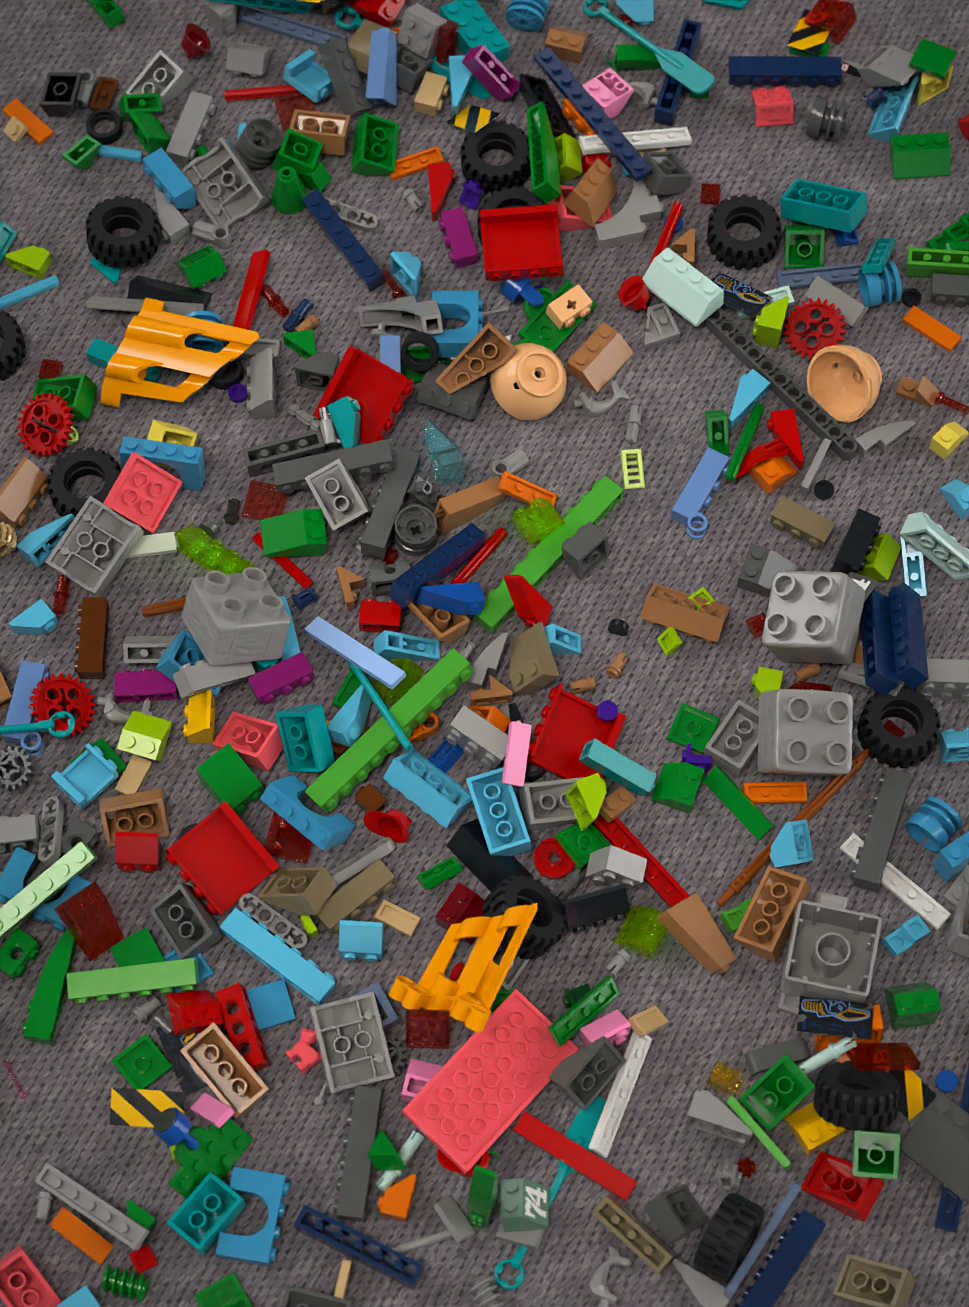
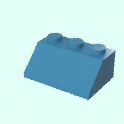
[142,148,197,209]
[156,629,221,698]

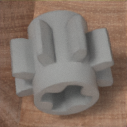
[714,1161,743,1190]

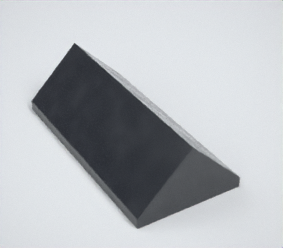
[519,73,577,139]
[127,275,211,316]
[446,819,534,892]

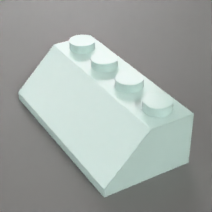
[642,247,724,327]
[900,512,969,580]

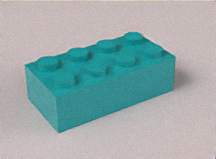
[439,0,510,63]
[780,178,867,233]

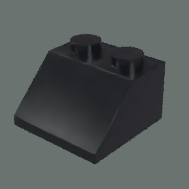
[39,72,83,117]

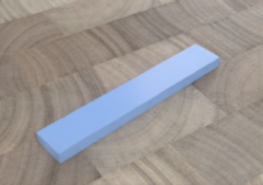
[304,616,406,690]

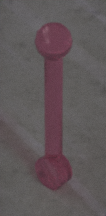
[3,1060,27,1099]

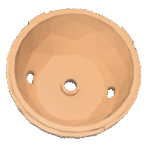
[490,343,567,421]
[807,344,882,423]

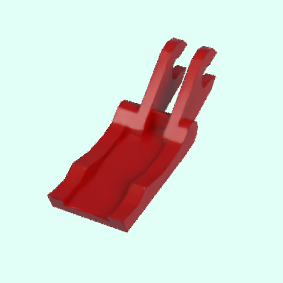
[736,439,789,479]

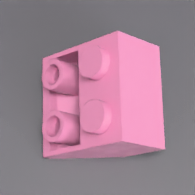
[582,68,634,119]
[579,1009,631,1046]
[400,1059,443,1103]

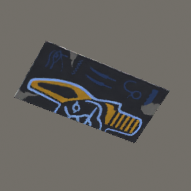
[711,273,773,318]
[797,996,874,1040]
[156,1027,208,1096]

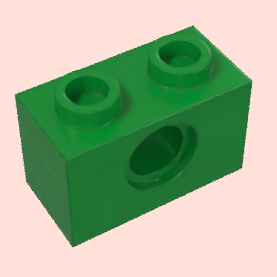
[0,928,40,981]

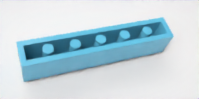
[220,908,336,1006]

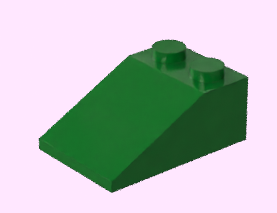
[32,374,98,422]
[260,509,327,557]
[739,1054,816,1131]

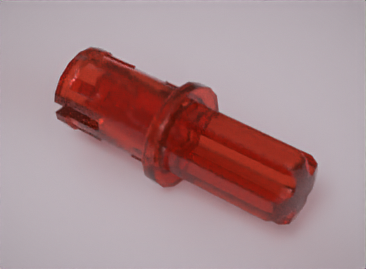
[260,284,290,318]
[52,575,70,615]

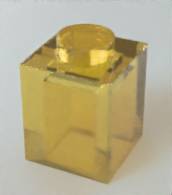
[707,1061,742,1097]

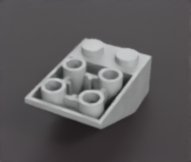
[857,45,919,87]

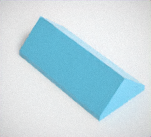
[867,71,921,143]

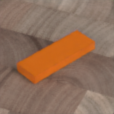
[2,99,54,146]
[389,146,445,181]
[902,306,962,353]
[497,471,557,513]
[743,782,808,804]
[49,1207,114,1265]

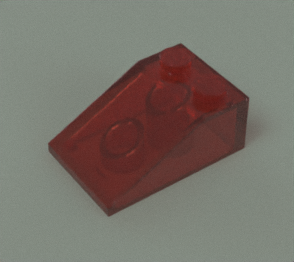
[54,881,124,962]

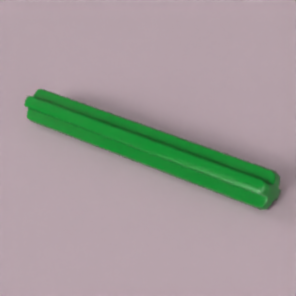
[725,403,765,482]

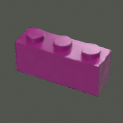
[462,44,520,101]
[438,207,478,269]
[247,652,314,705]
[114,669,178,703]

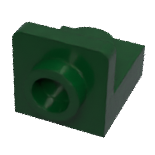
[562,983,591,1009]

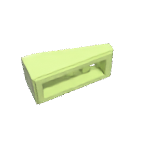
[620,449,645,490]

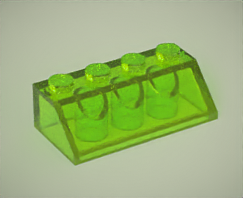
[174,525,255,574]

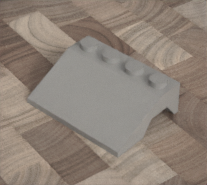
[180,137,271,228]
[45,496,144,597]
[309,991,395,1093]

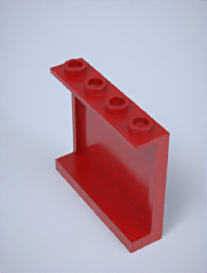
[480,204,563,282]
[313,346,414,444]
[527,683,626,779]
[165,801,279,916]

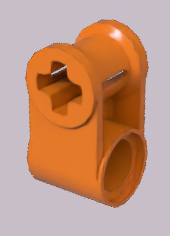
[408,713,440,745]

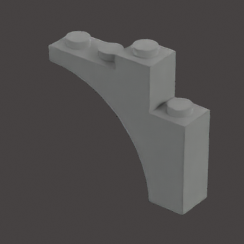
[594,177,664,250]
[358,296,443,334]

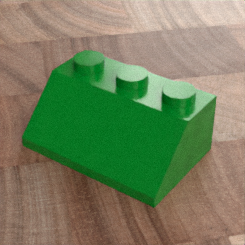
[351,112,399,177]
[889,132,950,180]

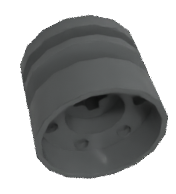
[806,96,847,142]
[235,118,283,169]
[395,505,437,556]

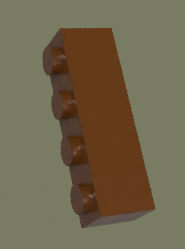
[74,597,109,679]

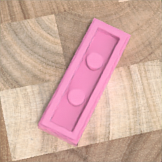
[502,721,532,787]
[190,1093,234,1128]

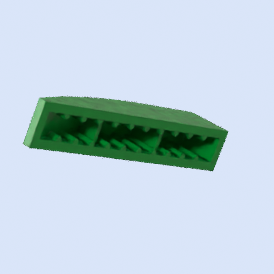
[526,101,561,203]
[22,917,82,1045]
[467,1165,498,1229]

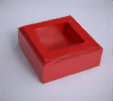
[128,1244,159,1275]

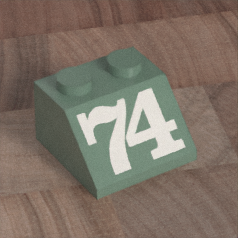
[500,1178,550,1232]

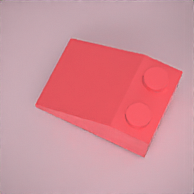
[548,185,612,231]
[212,712,283,772]
[0,1244,62,1307]

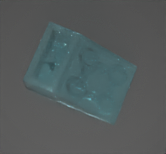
[423,417,464,486]

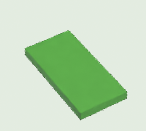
[727,1096,794,1172]

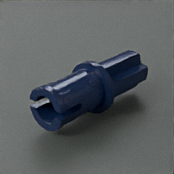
[282,298,313,332]

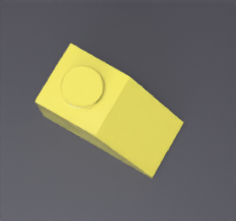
[929,421,969,460]

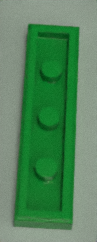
[703,766,775,841]
[547,976,620,1046]

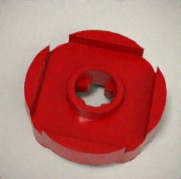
[533,837,575,880]

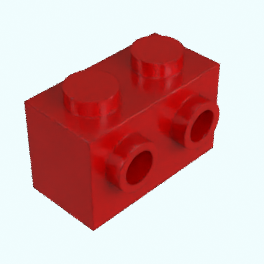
[359,599,402,633]

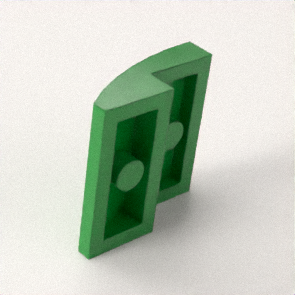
[909,38,958,80]
[194,1272,252,1307]

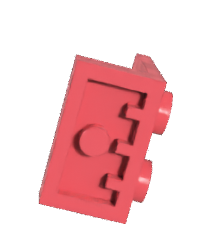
[751,86,794,127]

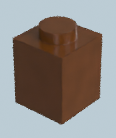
[355,783,388,813]

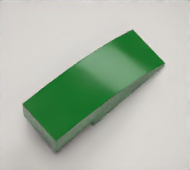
[86,0,125,29]
[615,44,662,71]

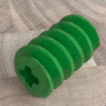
[101,1264,151,1302]

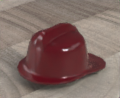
[181,23,210,59]

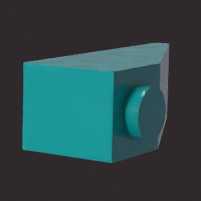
[327,396,361,449]

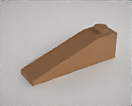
[435,321,518,394]

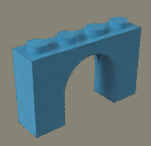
[431,291,483,357]
[119,436,205,491]
[260,775,356,851]
[933,832,969,883]
[0,846,93,932]
[216,1167,290,1267]

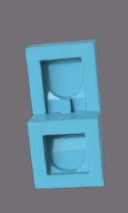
[882,915,931,958]

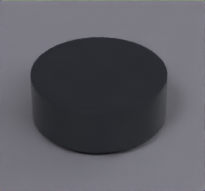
[902,288,922,308]
[814,480,834,500]
[608,619,629,636]

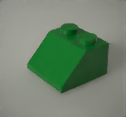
[129,111,171,155]
[272,128,323,175]
[784,225,825,268]
[175,245,227,289]
[651,762,705,814]

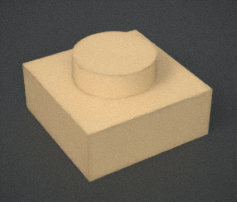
[3,116,29,143]

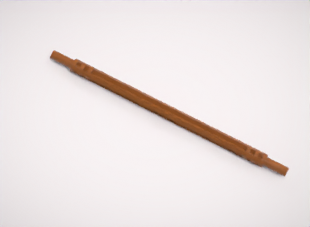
[716,749,869,907]

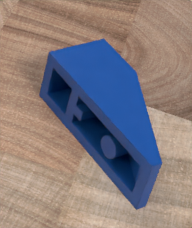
[417,582,486,615]

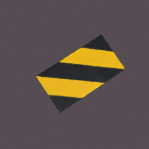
[787,9,837,55]
[445,104,501,132]
[864,1049,936,1121]
[110,1088,185,1127]

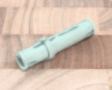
[797,1037,857,1075]
[375,1131,425,1192]

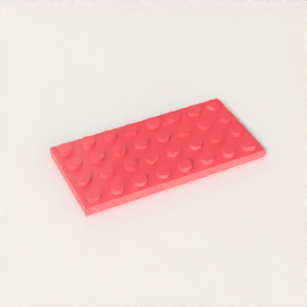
[401,989,579,1174]

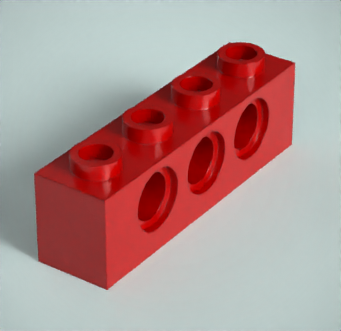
[215,983,270,1072]

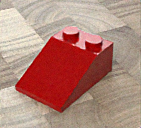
[801,1151,884,1222]

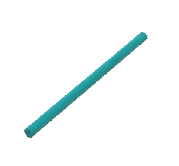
[345,659,413,751]

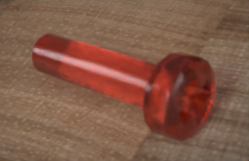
[382,269,405,300]
[935,391,969,414]

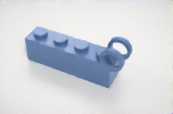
[671,447,730,539]
[2,661,50,757]

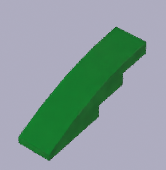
[925,213,969,249]

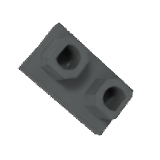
[407,475,444,512]

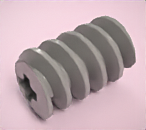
[466,1275,505,1307]

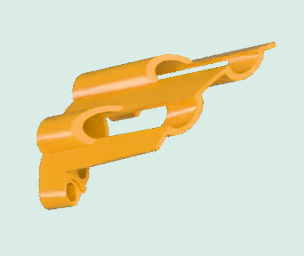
[100,298,260,408]
[388,903,538,1033]

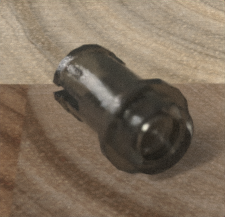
[223,498,241,525]

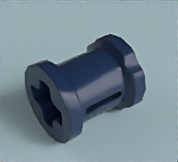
[863,86,888,110]
[291,586,318,611]

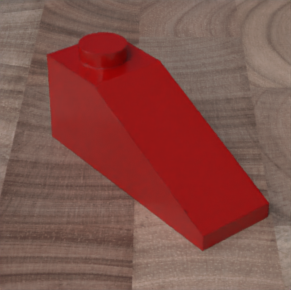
[427,162,455,222]
[767,409,804,470]
[504,575,553,628]

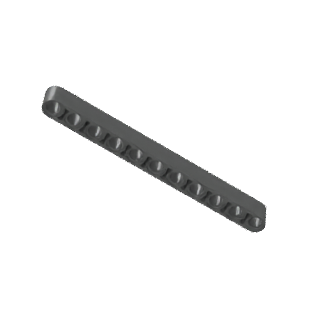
[704,308,858,461]

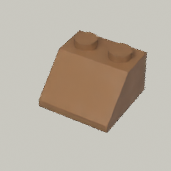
[545,25,590,64]

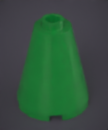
[271,166,308,215]

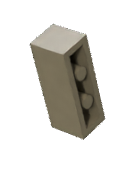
[770,496,836,550]

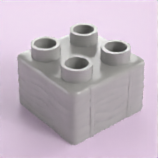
[181,567,291,666]
[762,571,865,664]
[758,689,853,777]
[781,900,882,1003]

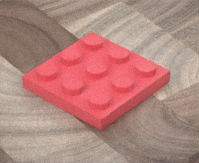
[103,452,183,534]

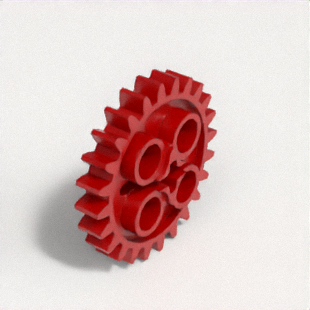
[783,298,847,361]
[16,393,76,458]
[28,673,96,739]

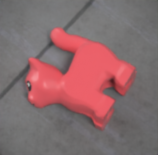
[285,1028,321,1075]

